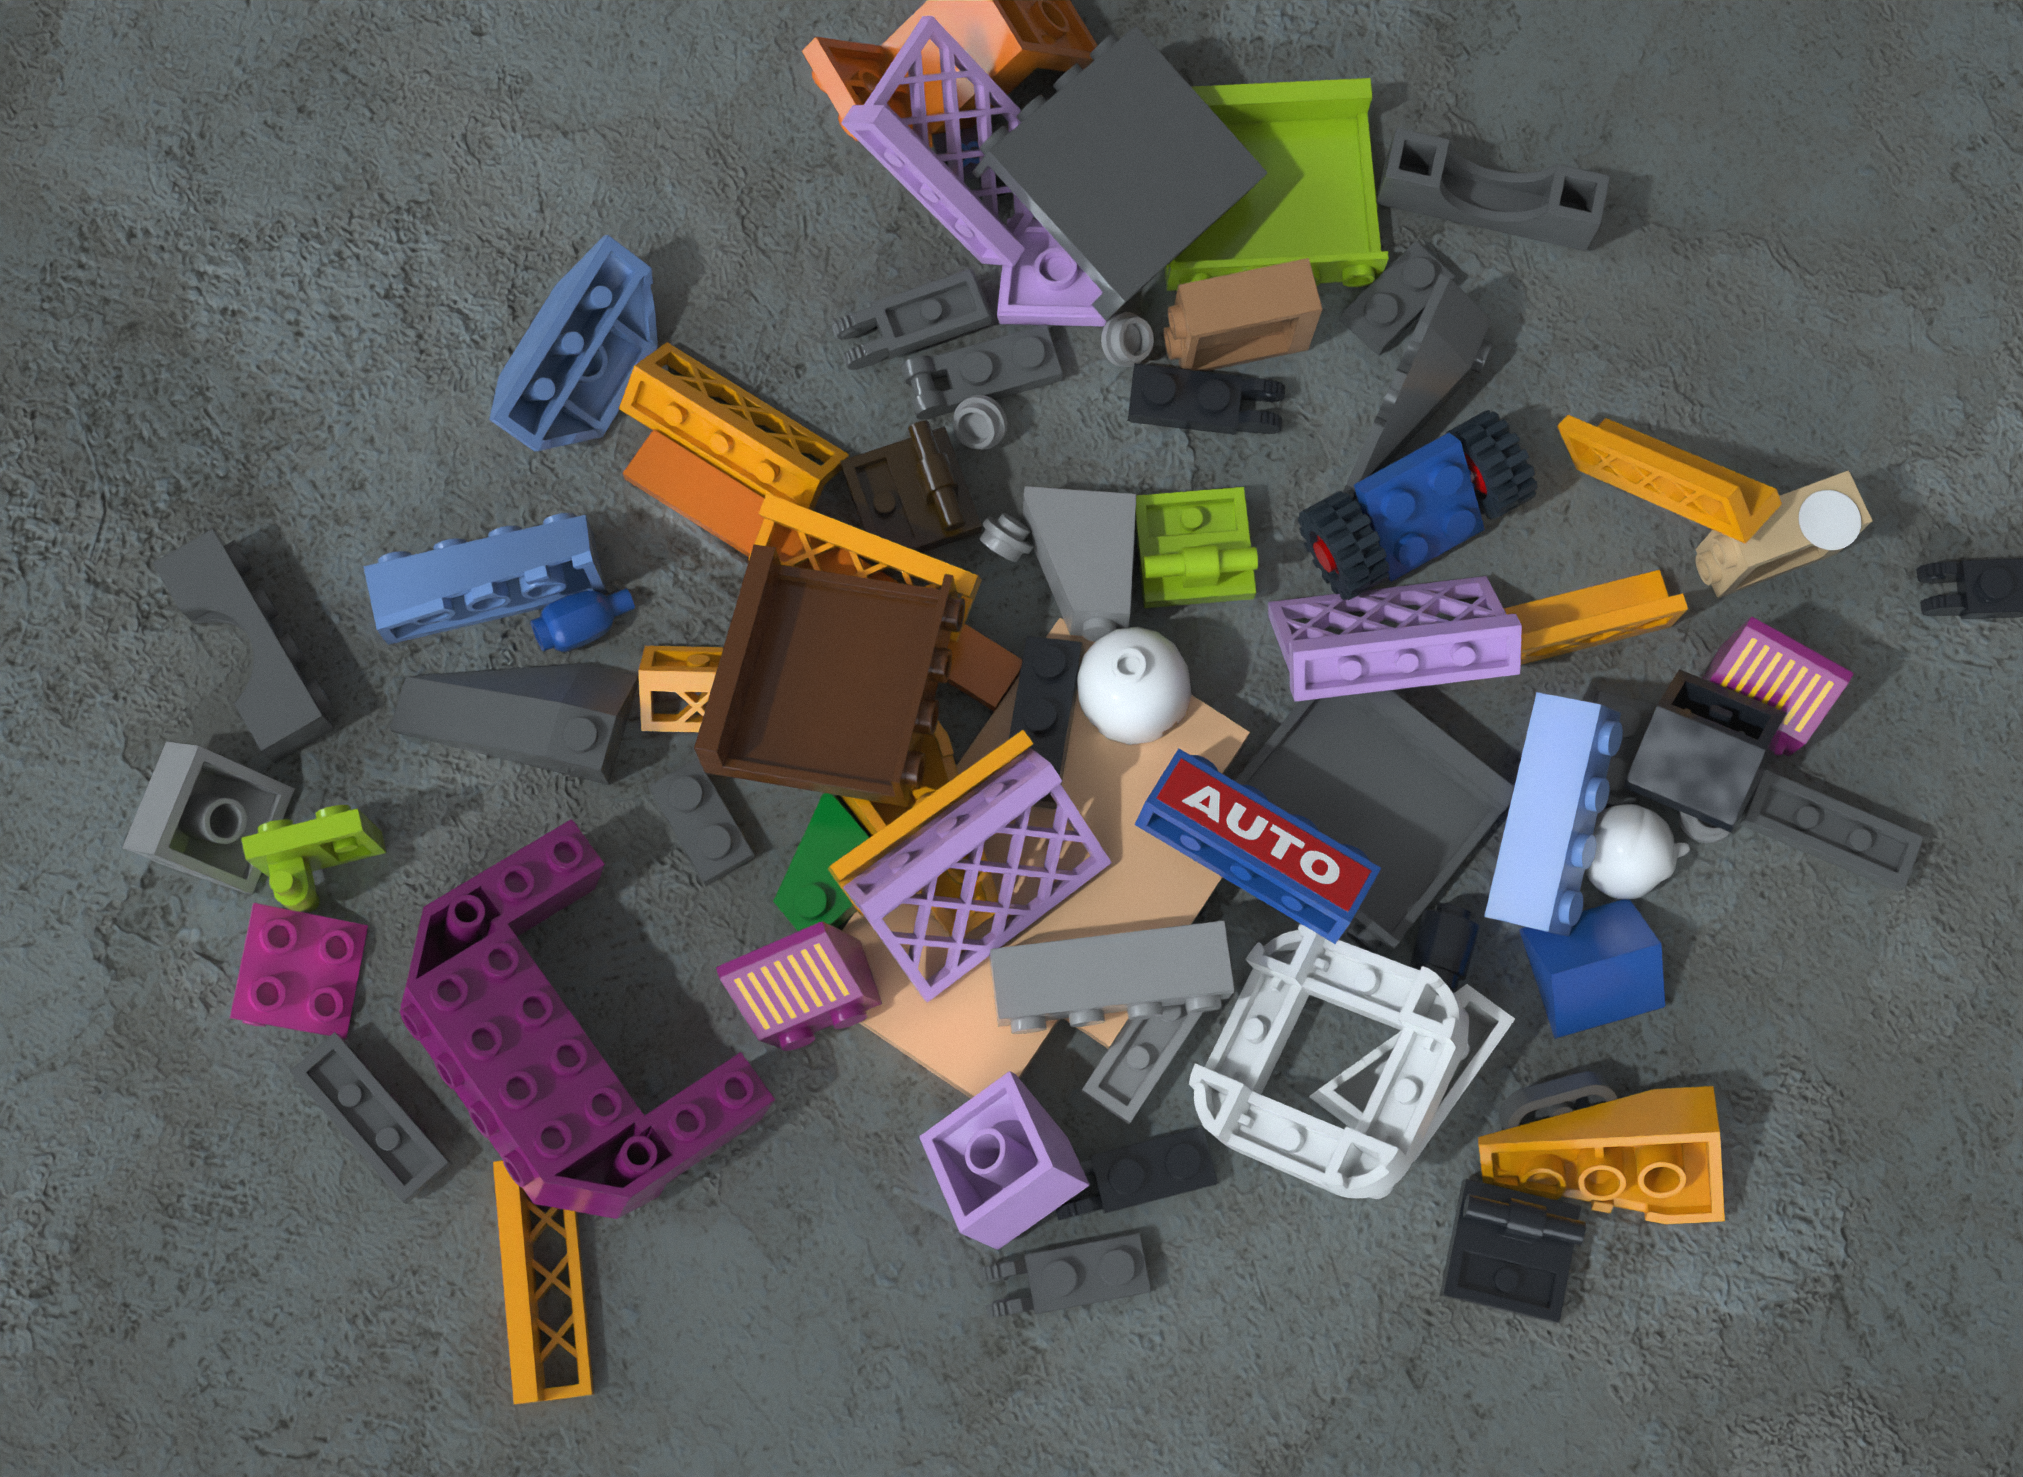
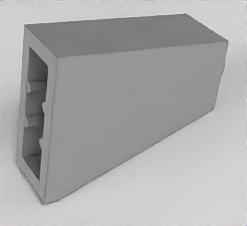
[1022,486,1136,642]

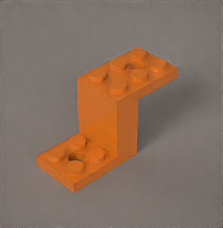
[802,0,1098,148]

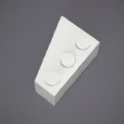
[1309,984,1515,1162]

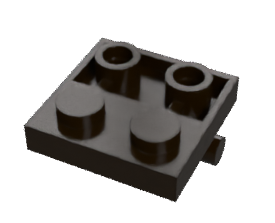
[840,420,982,565]

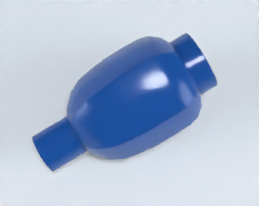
[530,588,635,652]

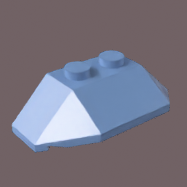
[489,235,658,452]

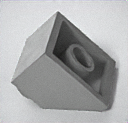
[122,742,295,895]

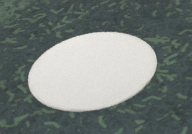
[1799,490,1861,550]

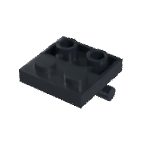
[1439,1179,1586,1323]

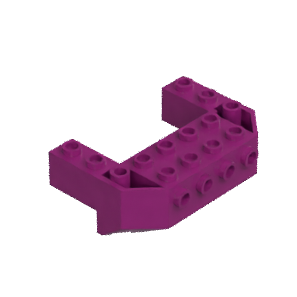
[399,819,775,1219]

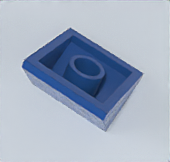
[1519,899,1665,1039]

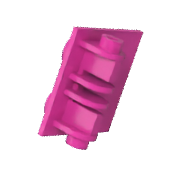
[230,903,368,1039]

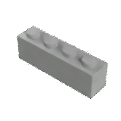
[989,921,1235,1034]

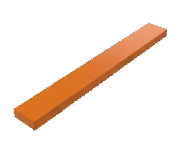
[622,429,1022,711]

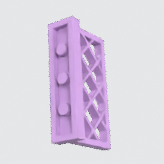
[841,16,1034,266]
[1268,576,1522,702]
[843,748,1112,1003]

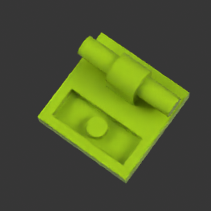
[1135,487,1258,608]
[241,805,386,912]

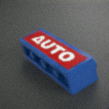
[1134,748,1381,944]

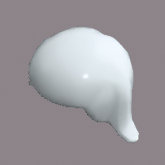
[1585,804,1690,899]

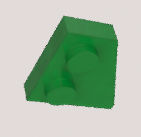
[773,793,869,931]

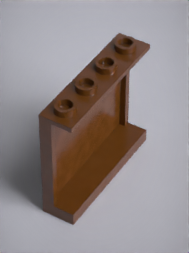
[694,544,965,807]

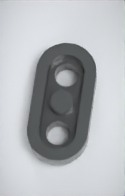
[1499,1072,1618,1130]

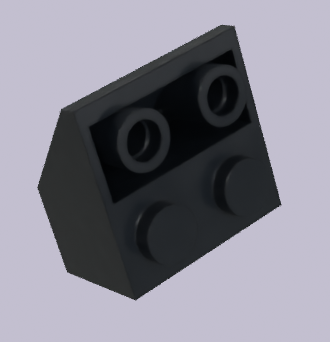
[1624,669,1787,833]

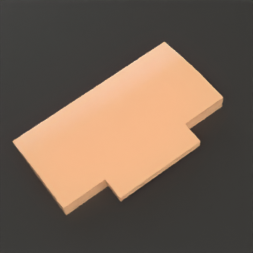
[842,618,1250,1099]

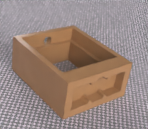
[1164,258,1322,372]

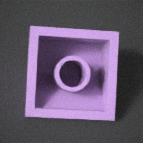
[919,1071,1090,1250]

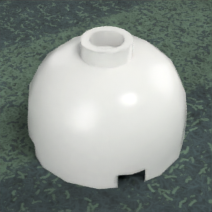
[1077,627,1192,745]

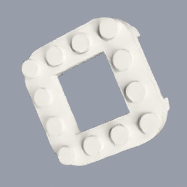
[1189,924,1469,1199]

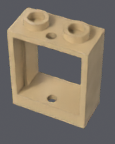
[1695,470,1872,599]

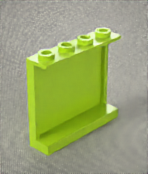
[1165,78,1389,291]

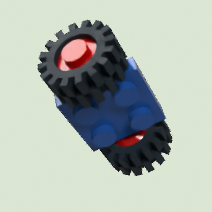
[1298,410,1538,601]

